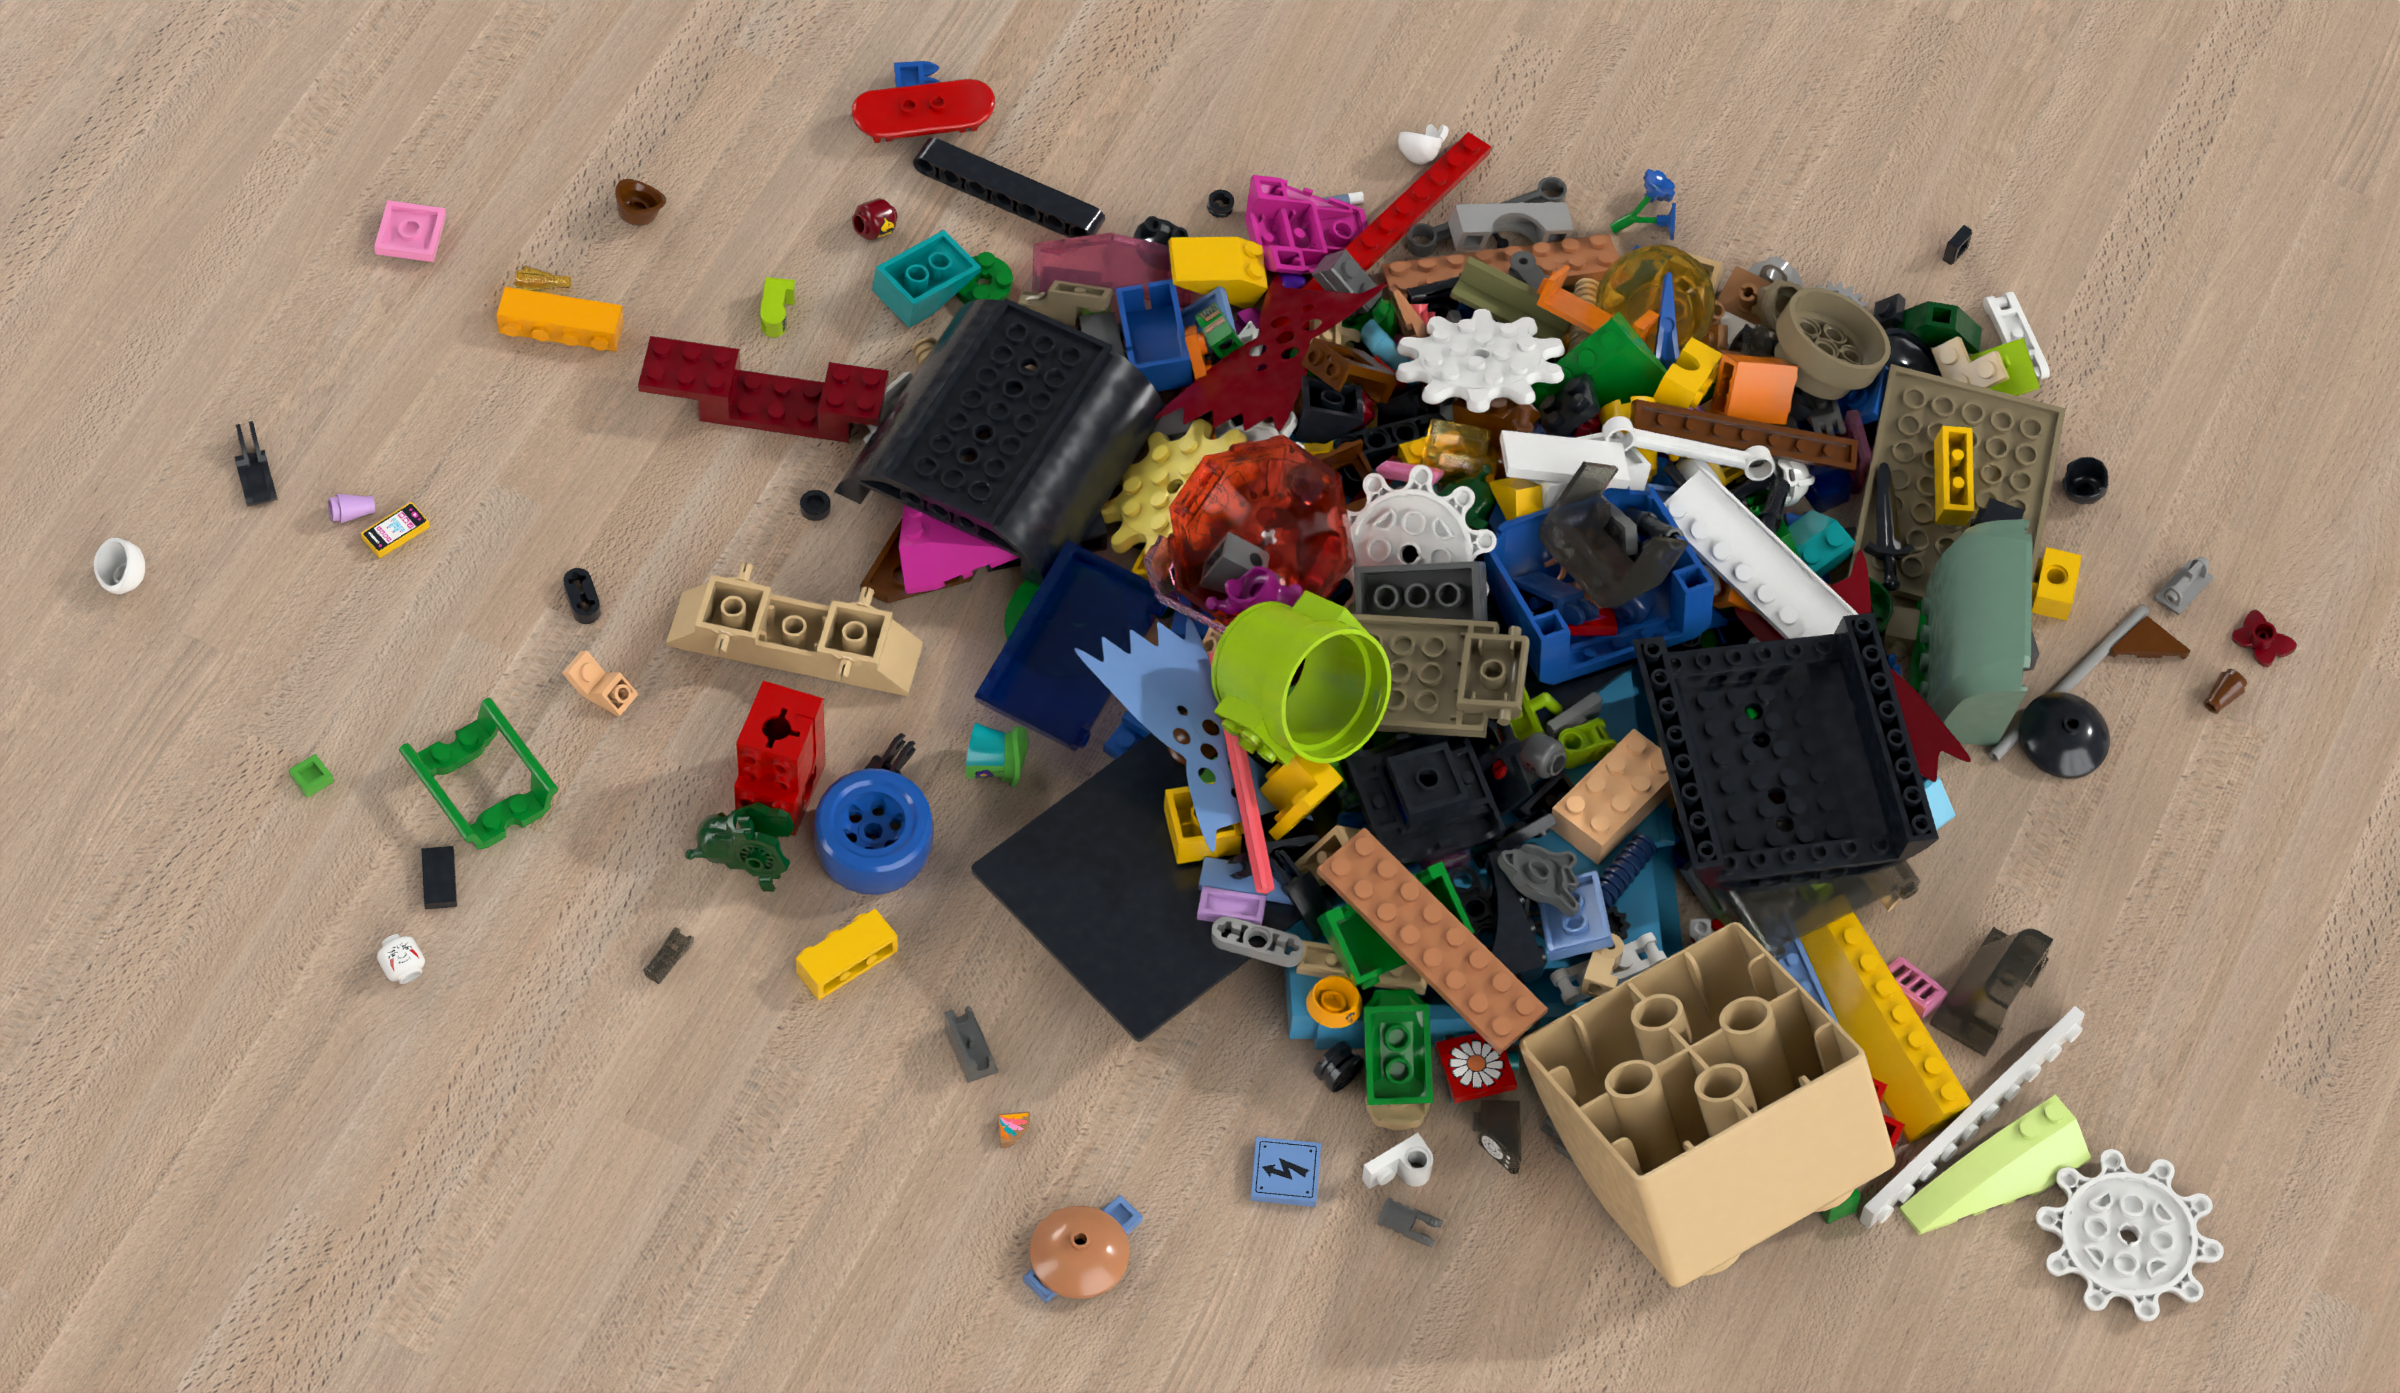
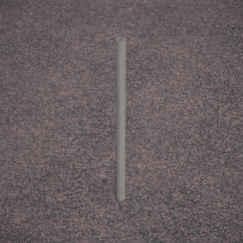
[1988,605,2150,762]

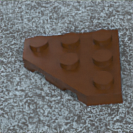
[860,519,979,603]

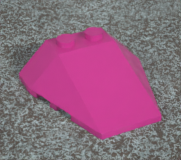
[1245,175,1368,275]
[899,505,1019,594]

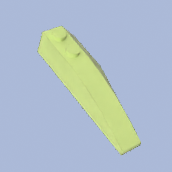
[1899,1095,2091,1235]

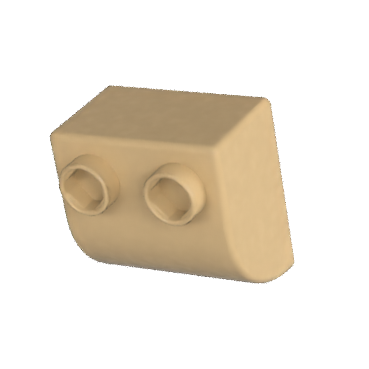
[1519,922,1895,1288]

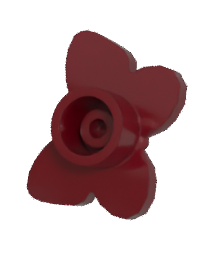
[2232,609,2297,667]

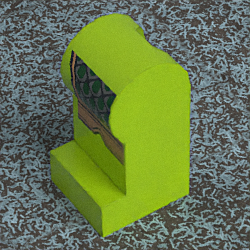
[760,277,796,338]

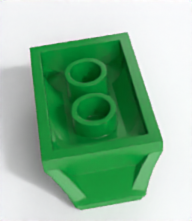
[1363,989,1433,1105]

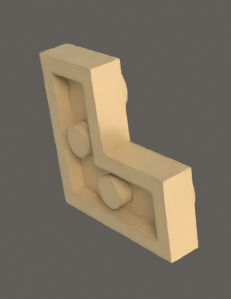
[1931,337,2010,389]

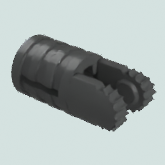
[1377,1197,1443,1248]

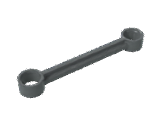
[1406,177,1567,257]

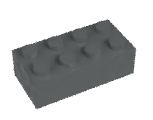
[1354,561,1488,621]

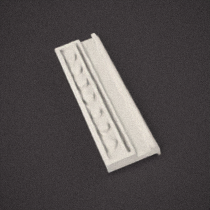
[1664,466,1858,639]

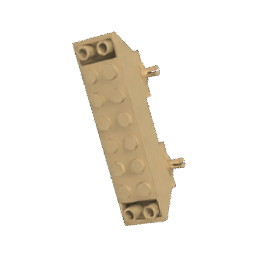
[666,562,923,697]

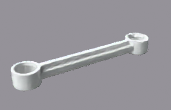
[1602,416,1775,481]

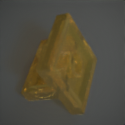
[1420,419,1497,485]

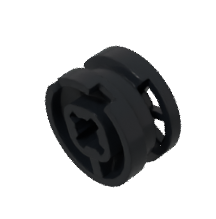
[1313,1041,1365,1093]

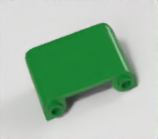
[1317,861,1474,990]

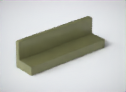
[1450,256,1571,341]

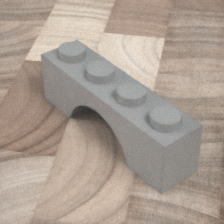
[1448,202,1574,251]

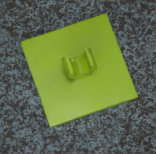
[1970,337,2040,396]

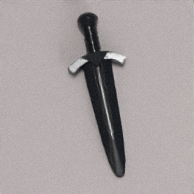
[1863,462,1915,591]

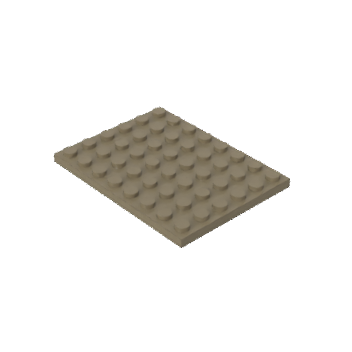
[1846,364,2066,602]

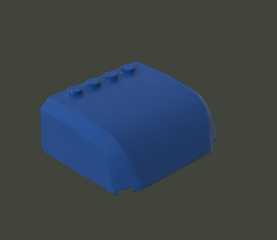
[1483,486,1714,685]

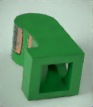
[1195,303,1244,360]

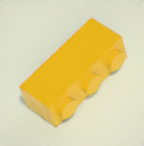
[1934,426,1974,526]
[796,908,898,1001]

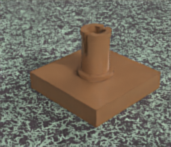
[1717,266,1771,331]

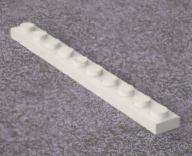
[1859,1006,2085,1229]

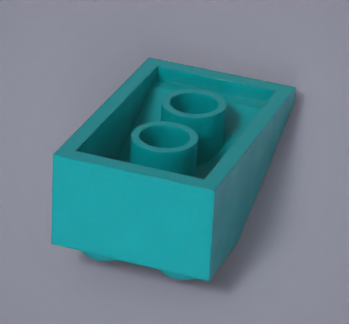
[872,230,982,328]

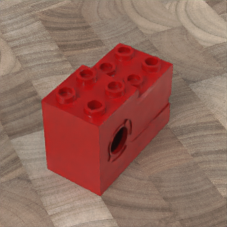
[734,680,826,836]

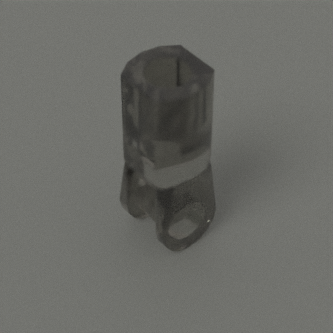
[643,927,694,984]

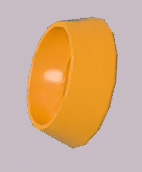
[1306,976,1363,1028]

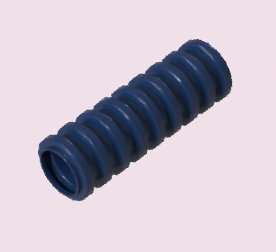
[1599,833,1657,909]

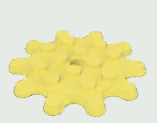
[1101,419,1260,564]

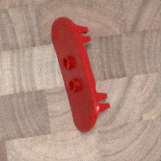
[852,79,995,143]

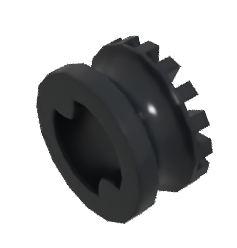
[1207,189,1234,218]

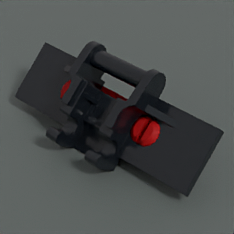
[1469,719,1533,818]

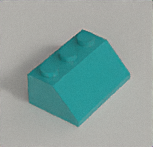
[1787,510,1856,578]

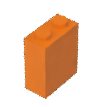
[1710,354,1799,425]

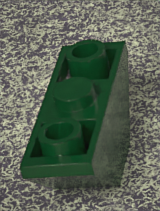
[1892,301,1982,354]

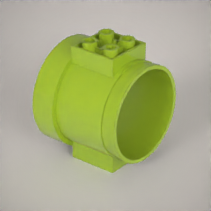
[1211,590,1391,766]

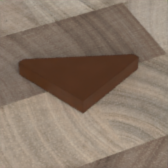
[2109,616,2191,659]

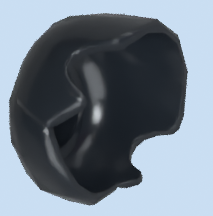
[2062,457,2109,505]

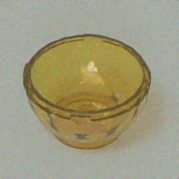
[1596,244,1716,354]

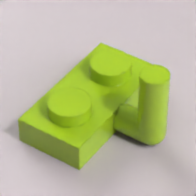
[1510,686,1563,742]

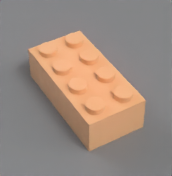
[1550,729,1672,865]

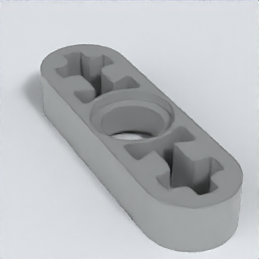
[1211,916,1304,967]

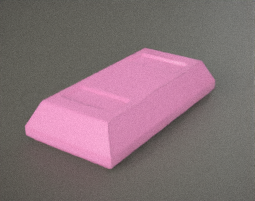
[1376,460,1444,485]

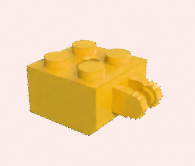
[1164,782,1244,864]

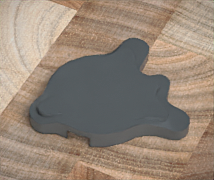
[1497,844,1580,917]

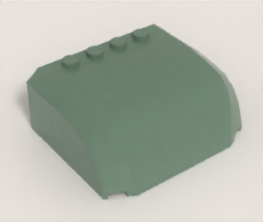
[1919,519,2032,747]

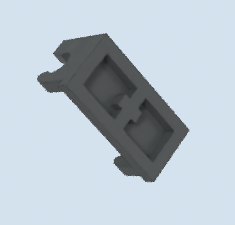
[944,1006,998,1083]

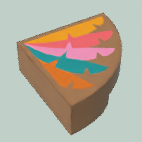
[997,1111,1030,1149]

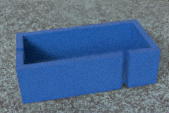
[1115,279,1193,392]

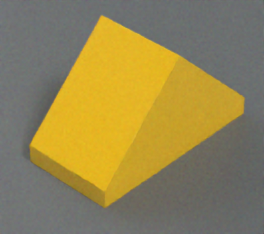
[1489,477,1542,521]

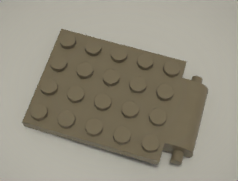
[1352,614,1530,738]

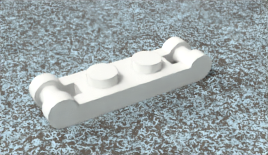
[1983,291,2050,380]
[1550,932,1667,1005]

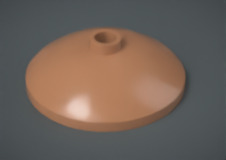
[1030,1205,1130,1299]

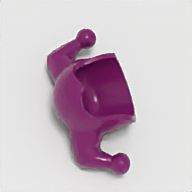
[1206,566,1302,615]

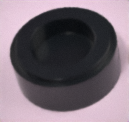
[800,490,831,521]

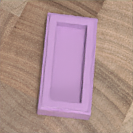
[1197,886,1267,925]

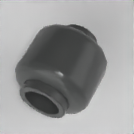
[1518,732,1567,779]

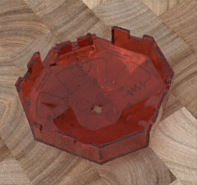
[1167,435,1356,627]

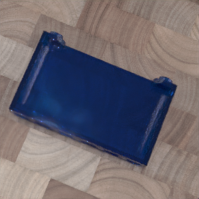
[974,540,1168,751]

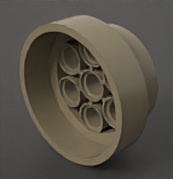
[1774,288,1891,400]

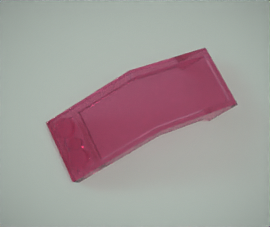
[1032,233,1192,308]

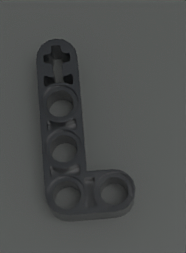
[1334,413,1448,498]

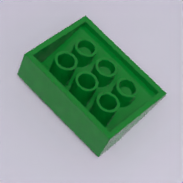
[1531,312,1667,410]

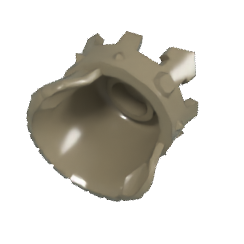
[1752,279,1803,336]

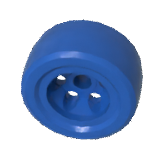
[813,768,934,895]

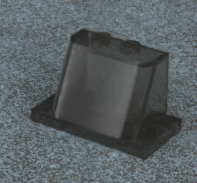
[1930,927,2053,1057]

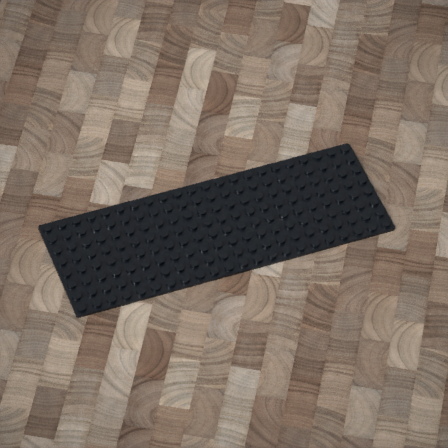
[971,515,1638,1042]

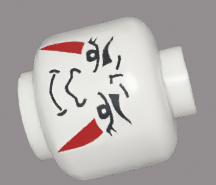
[377,934,425,984]

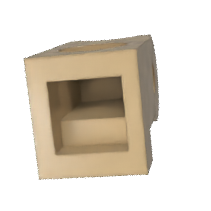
[1580,933,1624,997]

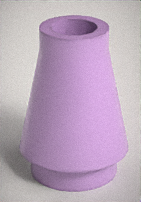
[328,494,375,524]

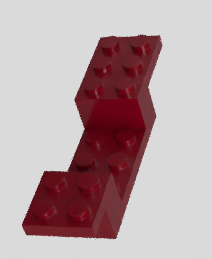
[638,336,889,443]

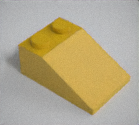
[1168,237,1268,309]

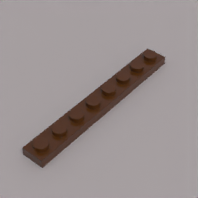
[1630,399,1858,472]

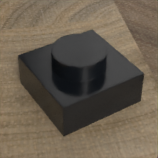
[1873,293,1906,330]

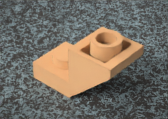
[562,650,638,716]

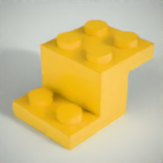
[1259,755,1344,841]

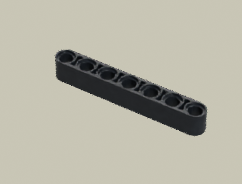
[913,137,1105,244]

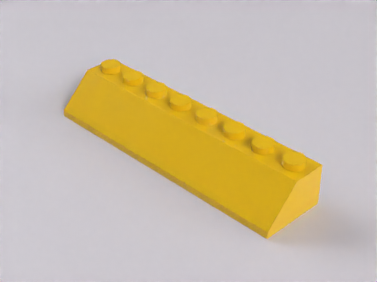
[1793,895,1971,1143]

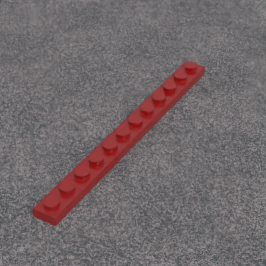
[1271,132,1491,344]

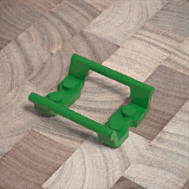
[399,697,559,850]

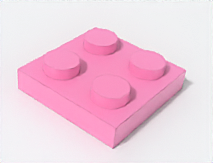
[374,200,446,262]

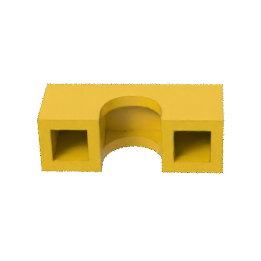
[1653,337,1722,410]

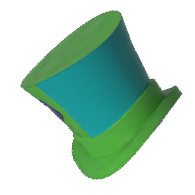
[965,722,1029,787]

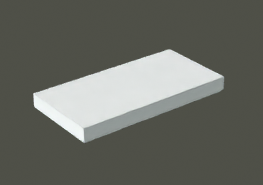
[1500,430,1630,489]

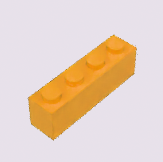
[496,287,624,352]

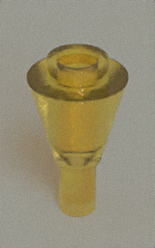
[515,264,571,291]

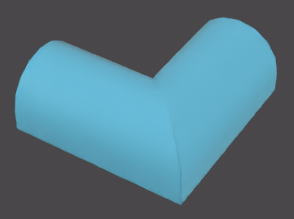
[1361,319,1420,389]

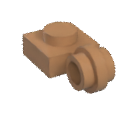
[1699,299,1728,352]

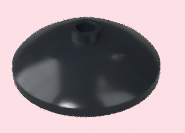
[1884,328,1942,377]
[2018,692,2110,779]

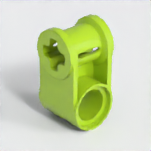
[1558,718,1617,769]

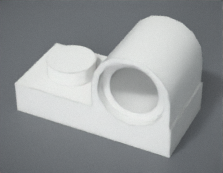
[1362,1133,1433,1189]

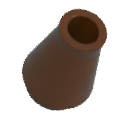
[2203,669,2247,714]

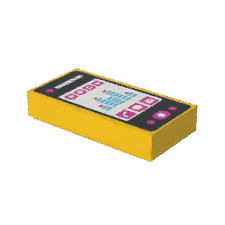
[361,502,430,559]

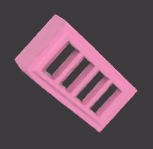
[1887,956,1948,1020]

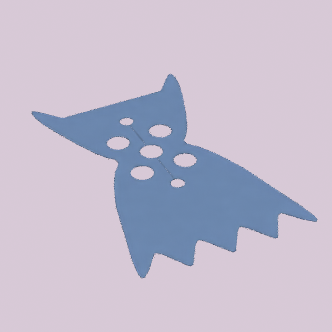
[1075,617,1313,852]

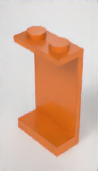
[1536,265,1660,343]

